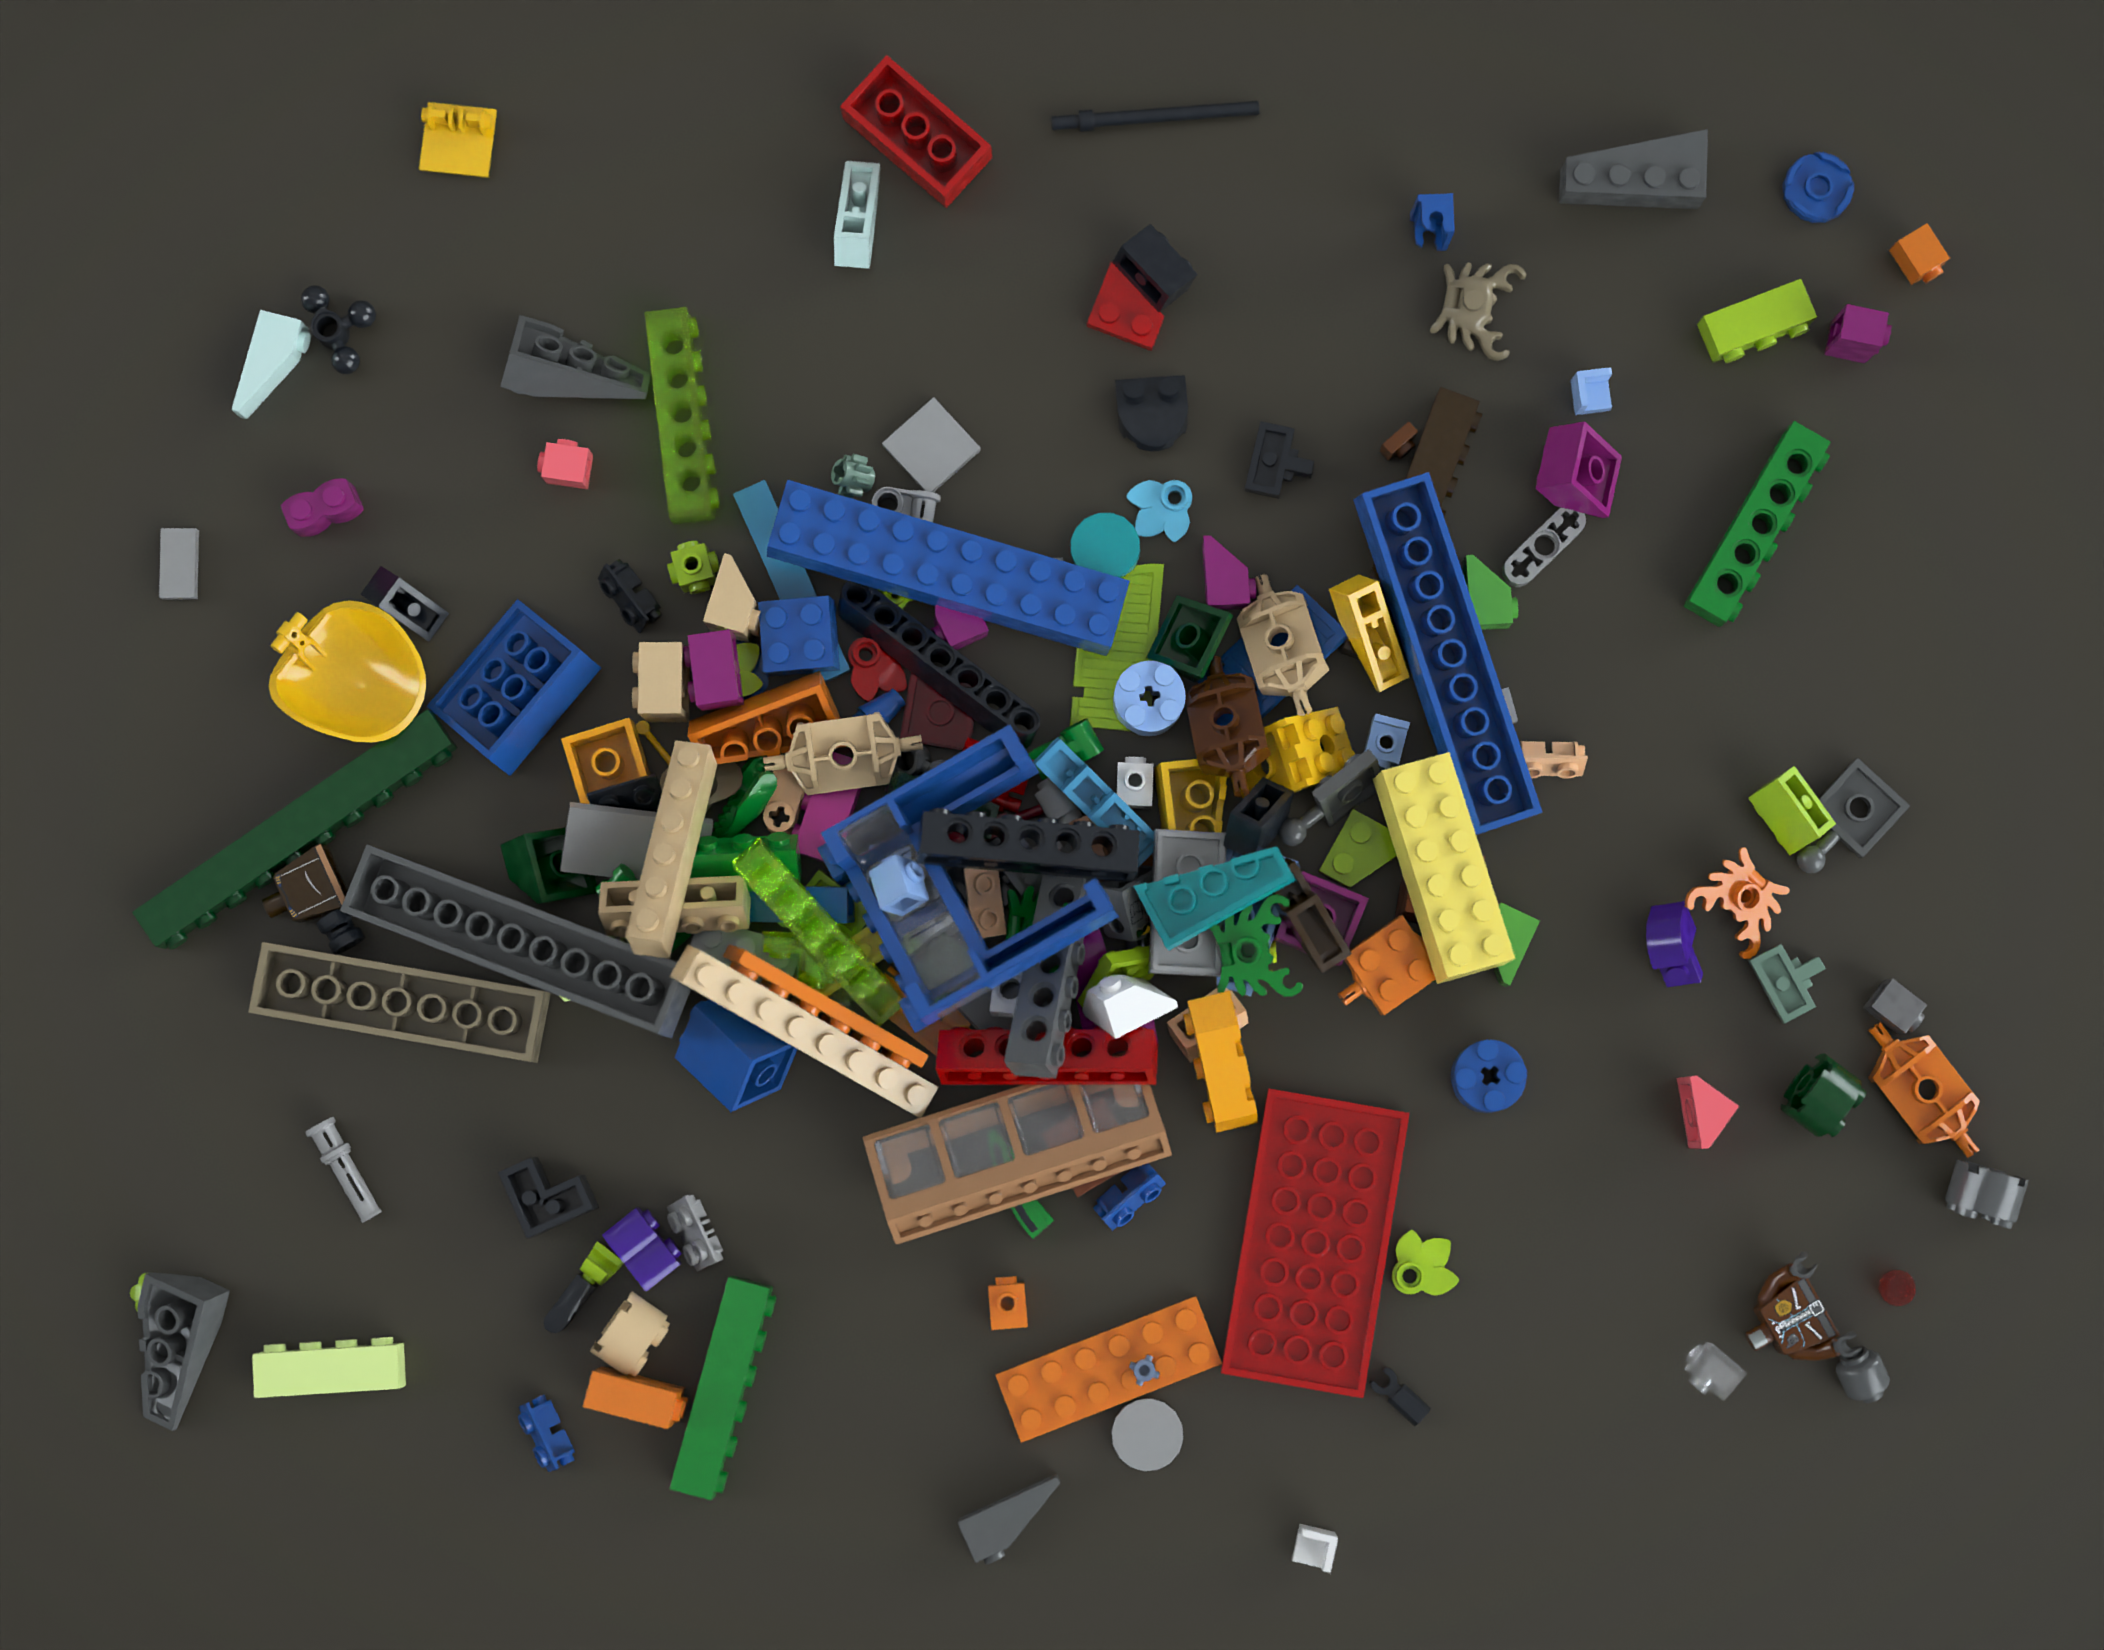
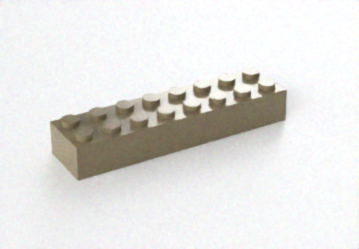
[248,942,551,1063]

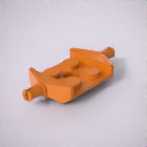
[1868,1022,1980,1158]

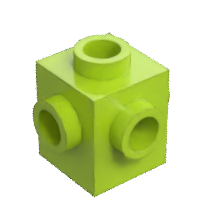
[667,541,720,594]

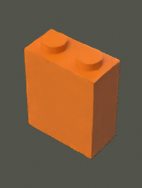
[583,1366,689,1429]

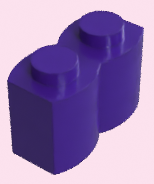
[602,1207,683,1291]

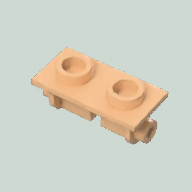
[1520,741,1588,779]
[963,868,1006,938]

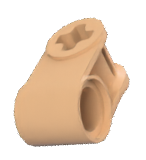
[763,768,805,835]

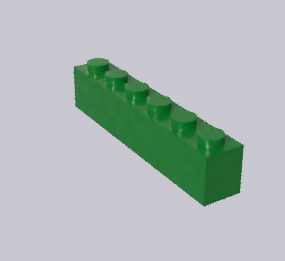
[670,1276,777,1501]

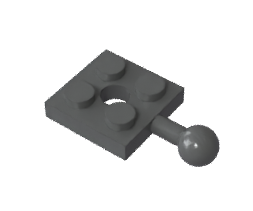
[1278,749,1381,846]
[1797,758,1910,874]

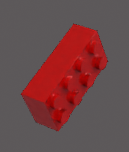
[840,55,992,208]

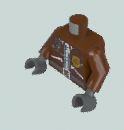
[1744,1251,1862,1361]

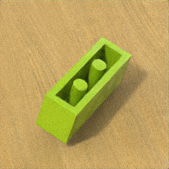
[1697,279,1817,363]

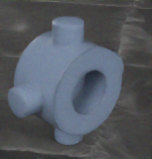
[1129,1354,1160,1386]

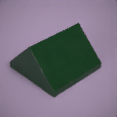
[1146,595,1233,682]

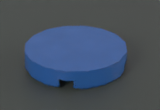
[1782,152,1854,223]

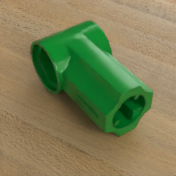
[1028,718,1104,780]

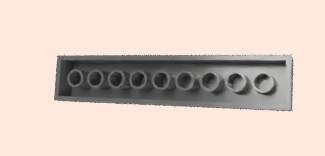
[340,845,691,1039]

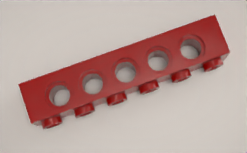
[936,1026,1158,1085]

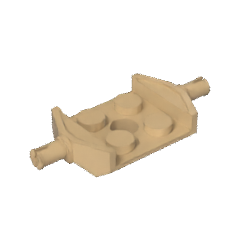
[1236,574,1329,716]
[763,712,923,795]

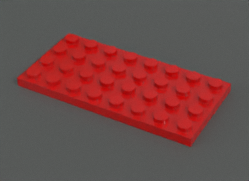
[1220,1088,1410,1398]

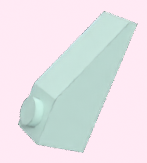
[834,161,880,268]
[231,310,311,419]

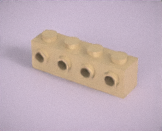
[598,875,751,937]

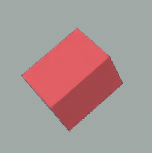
[1677,1076,1739,1149]

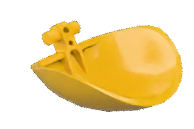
[268,600,426,743]

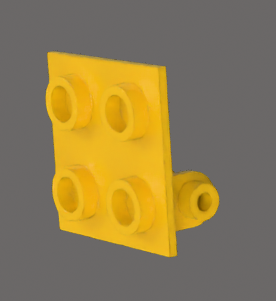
[419,102,497,178]

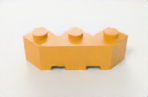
[1183,991,1258,1133]

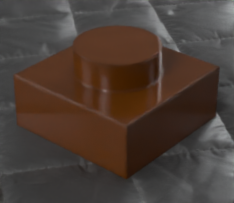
[1379,421,1418,461]

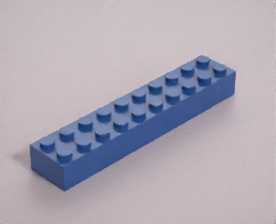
[1353,472,1543,835]
[767,480,1130,656]

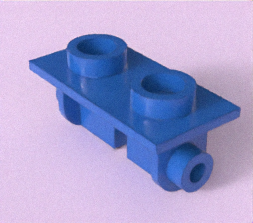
[1093,1163,1166,1231]
[518,1394,575,1472]

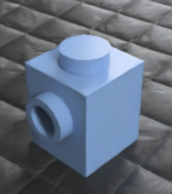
[869,855,929,916]

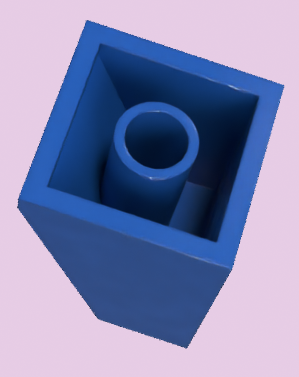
[674,1000,798,1112]

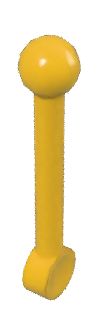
[636,721,671,765]

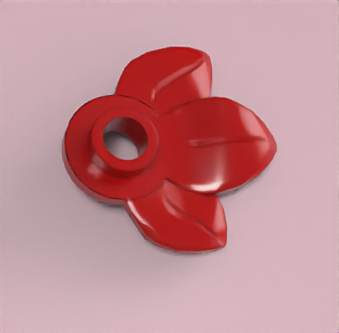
[848,637,907,702]

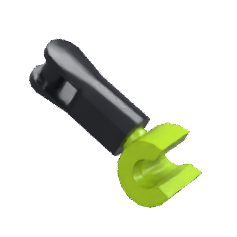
[544,1241,623,1333]

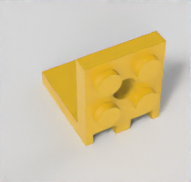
[1241,707,1355,798]

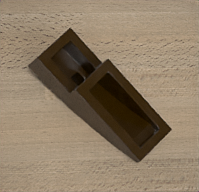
[1268,858,1352,973]

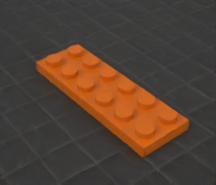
[722,944,929,1069]
[995,1295,1222,1443]

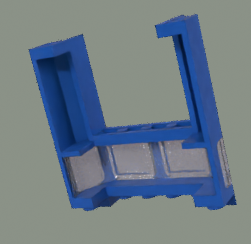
[817,725,1119,1033]

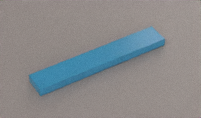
[733,480,851,683]

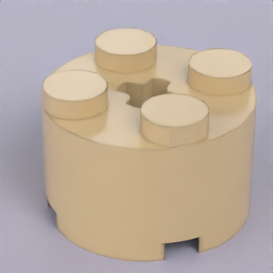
[590,1291,670,1377]

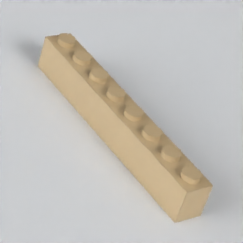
[670,945,938,1118]

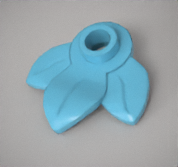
[1126,480,1192,542]

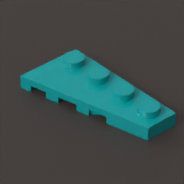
[1134,846,1296,950]

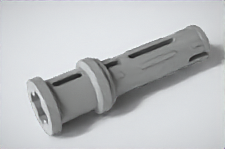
[305,1116,382,1223]

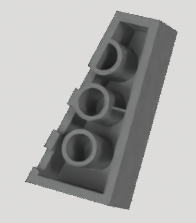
[1559,129,1708,209]

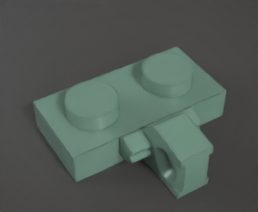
[1748,944,1826,1024]

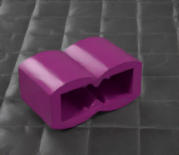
[281,478,364,537]

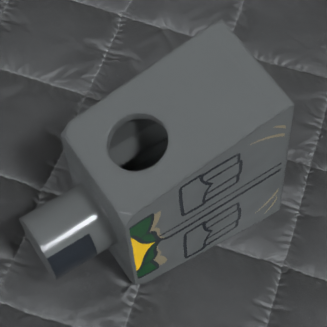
[1100,865,1153,950]

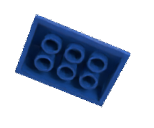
[427,599,601,776]

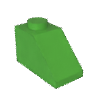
[1462,555,1518,630]
[1493,902,1540,987]

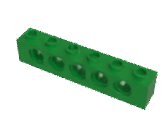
[1683,421,1831,627]

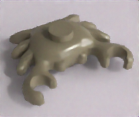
[1430,262,1527,361]

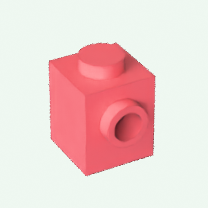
[537,439,593,489]

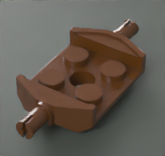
[1185,656,1271,797]

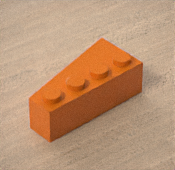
[688,671,847,764]

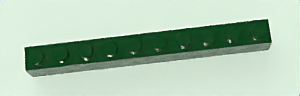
[132,709,458,950]

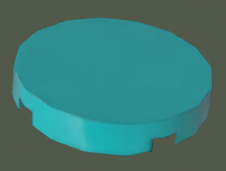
[1071,513,1140,578]

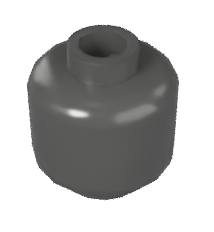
[1836,1346,1890,1403]

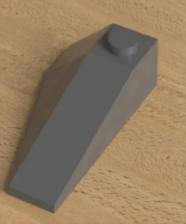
[500,315,651,399]

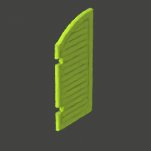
[1070,564,1164,732]

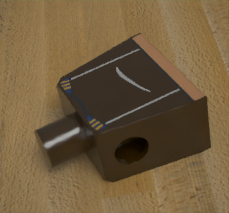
[262,843,348,923]

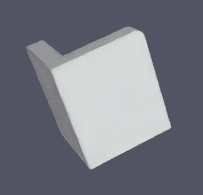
[1292,1524,1338,1573]

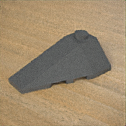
[137,1272,230,1431]

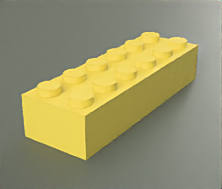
[1373,752,1515,984]

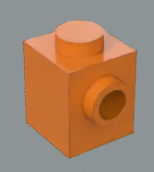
[1889,223,1950,285]
[988,1276,1028,1330]

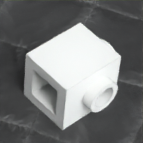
[1116,757,1154,810]

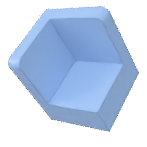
[1570,367,1612,415]

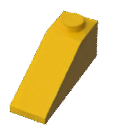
[1329,574,1409,692]

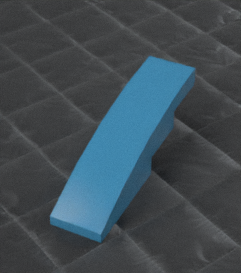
[1033,737,1154,867]

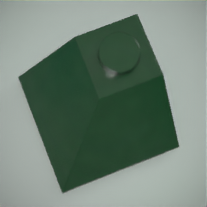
[500,827,597,904]

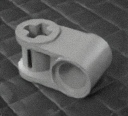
[872,487,941,522]

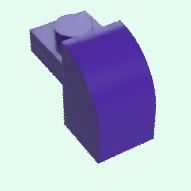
[1646,901,1703,987]

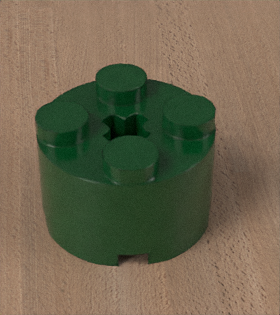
[1780,1053,1867,1137]

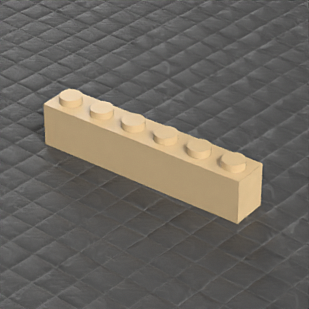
[626,740,718,959]

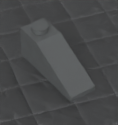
[958,1473,1060,1564]

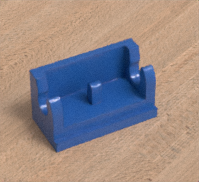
[1410,193,1455,251]

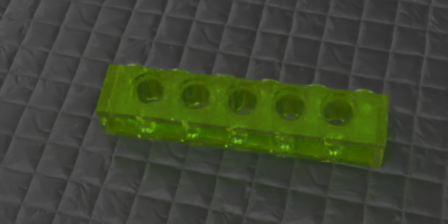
[644,307,720,525]
[732,838,904,1027]

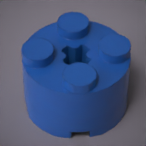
[1451,1040,1527,1113]

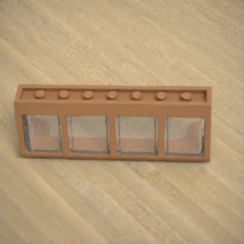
[863,1052,1172,1245]

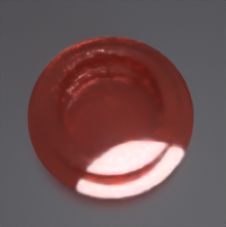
[1879,1270,1916,1306]

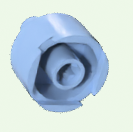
[1113,661,1185,736]

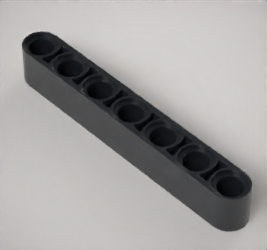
[837,581,1041,749]

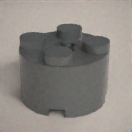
[1945,1159,2029,1229]

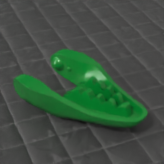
[711,756,777,838]

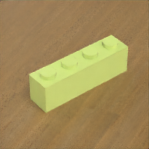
[252,1337,406,1398]

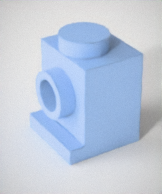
[1364,714,1410,770]

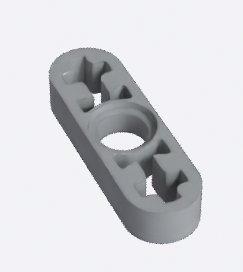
[1502,508,1586,587]

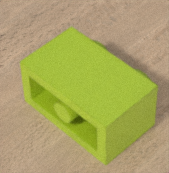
[1748,766,1836,855]

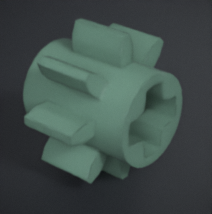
[831,453,875,498]

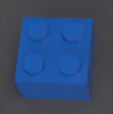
[758,596,840,676]

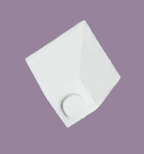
[1082,975,1178,1038]

